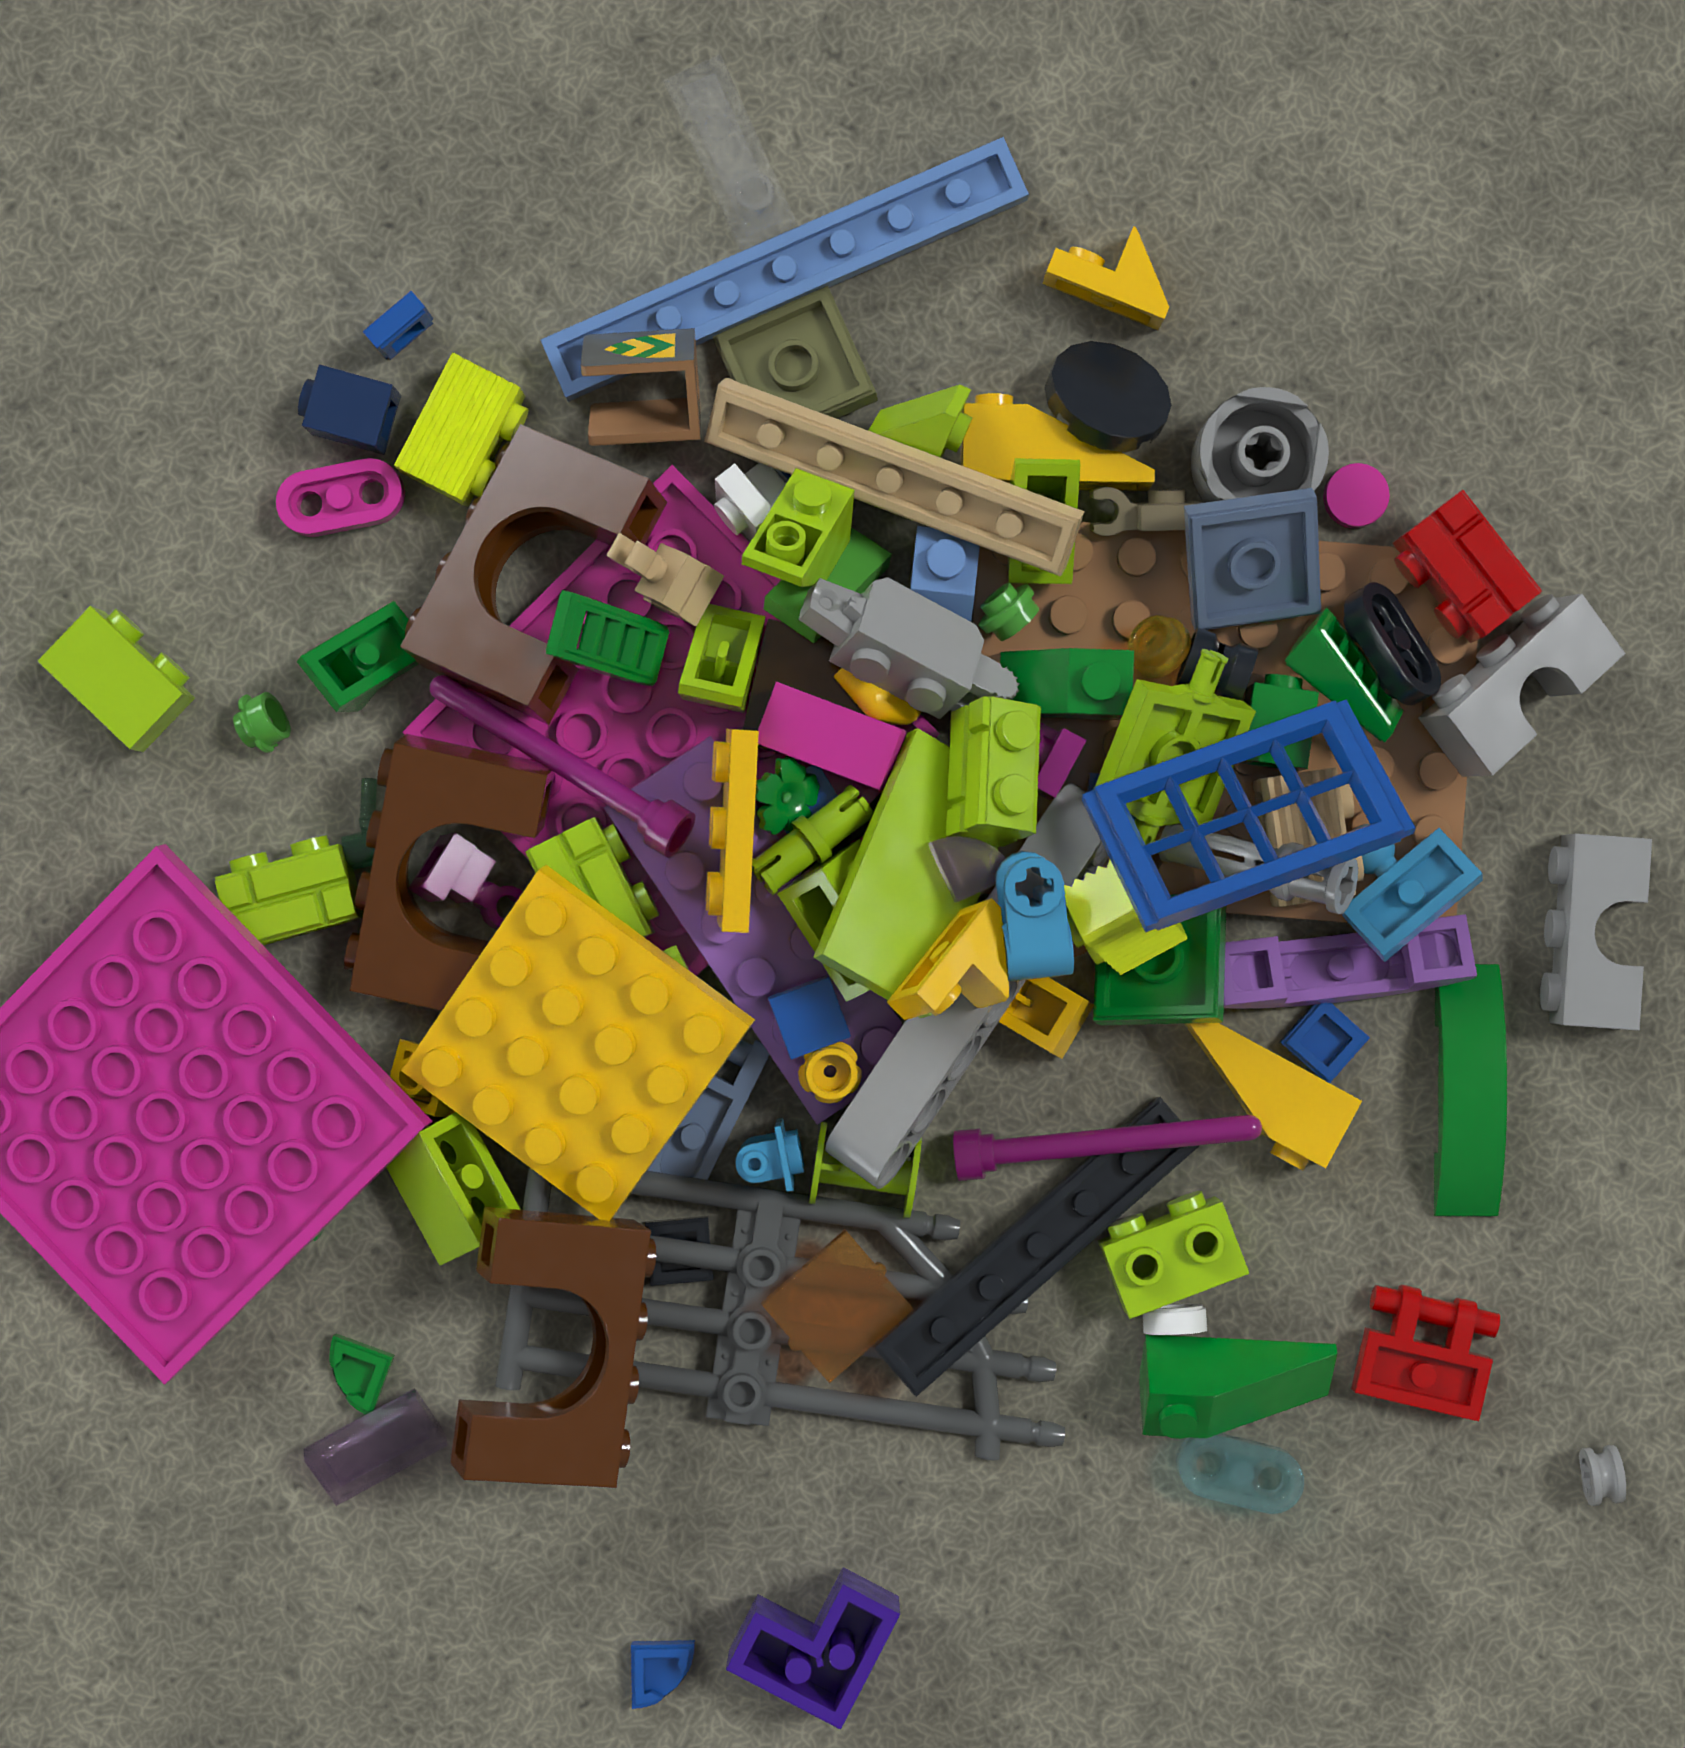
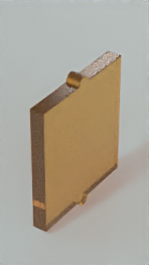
[761,1229,913,1384]

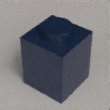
[298,364,401,455]

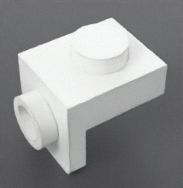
[713,463,786,541]

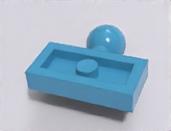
[1342,824,1483,962]

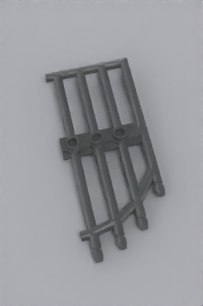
[495,1167,1065,1460]

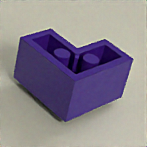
[726,1567,900,1730]

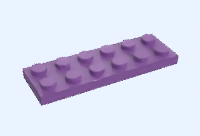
[603,736,903,1125]

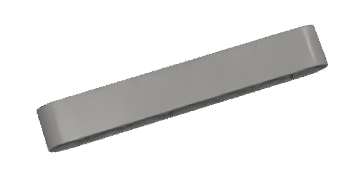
[825,783,1109,1189]

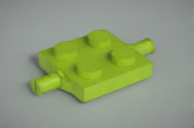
[1094,649,1256,845]

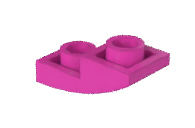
[758,682,906,791]

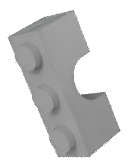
[1418,594,1626,777]
[1540,834,1652,1030]

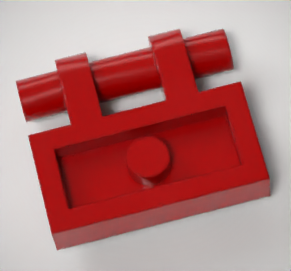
[1351,1285,1500,1422]

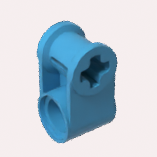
[996,851,1074,982]

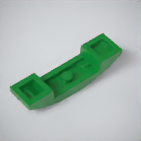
[1434,964,1507,1216]

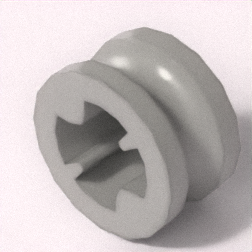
[1579,1445,1626,1506]

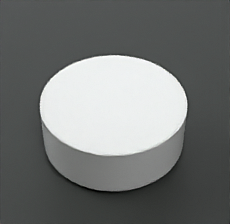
[1143,1304,1207,1335]

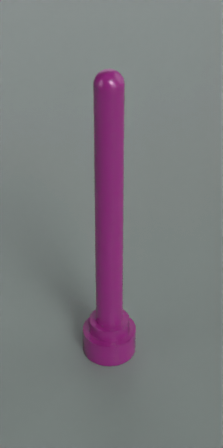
[430,675,696,858]
[953,1115,1262,1181]

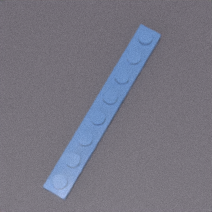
[540,137,1029,402]

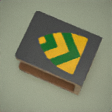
[581,328,701,446]

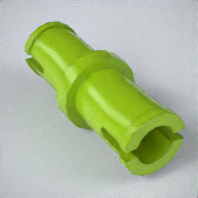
[752,785,874,895]

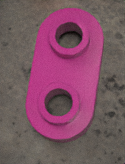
[276,458,405,537]

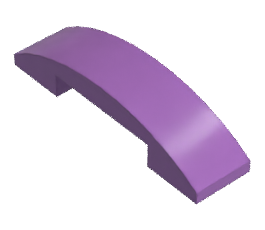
[1224,914,1477,1009]

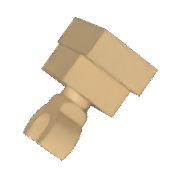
[606,533,724,626]

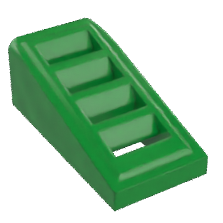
[546,590,669,686]
[1285,608,1404,743]

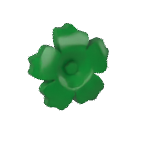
[755,756,820,835]

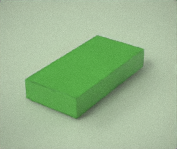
[763,527,892,643]

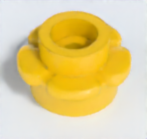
[798,1041,862,1104]

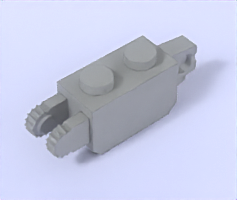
[799,577,1019,719]

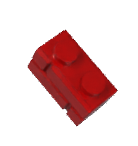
[1392,490,1542,643]

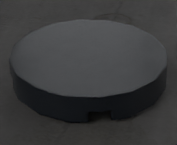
[1044,341,1172,452]

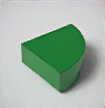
[329,1334,395,1417]

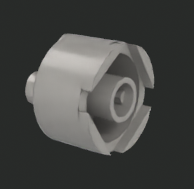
[1191,387,1329,503]

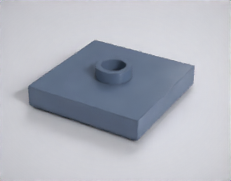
[1184,488,1321,630]

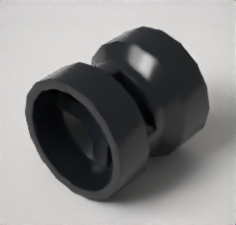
[1175,627,1258,700]

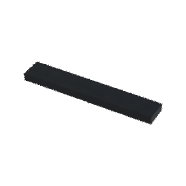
[872,1097,1200,1397]

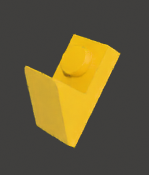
[1042,226,1169,330]
[886,898,1009,1020]

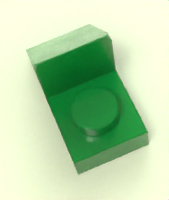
[297,601,419,712]

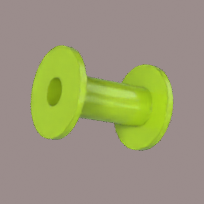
[809,1122,922,1219]

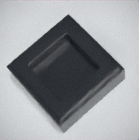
[645,1216,714,1286]

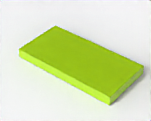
[813,728,999,1019]

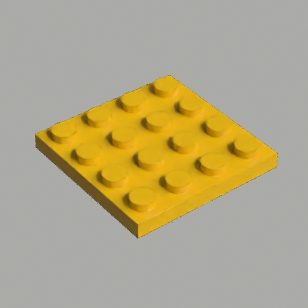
[401,865,755,1221]

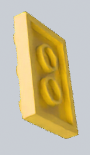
[705,729,759,933]

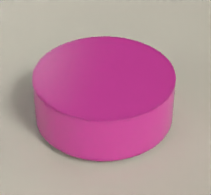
[1323,463,1390,529]

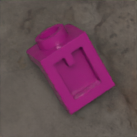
[1038,722,1087,800]

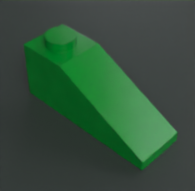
[1139,1334,1338,1439]

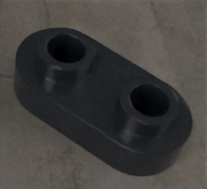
[1343,582,1441,706]

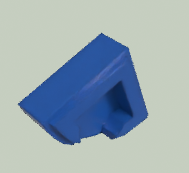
[631,1640,695,1709]

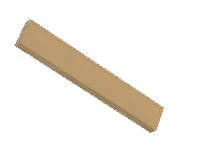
[704,378,1084,576]

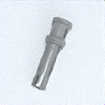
[1159,823,1358,914]

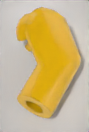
[833,668,921,726]

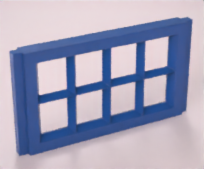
[1082,700,1415,932]

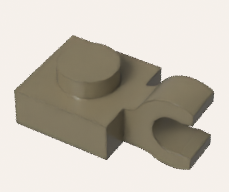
[1089,486,1201,536]

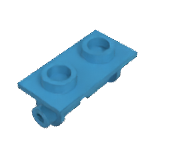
[736,1118,805,1192]

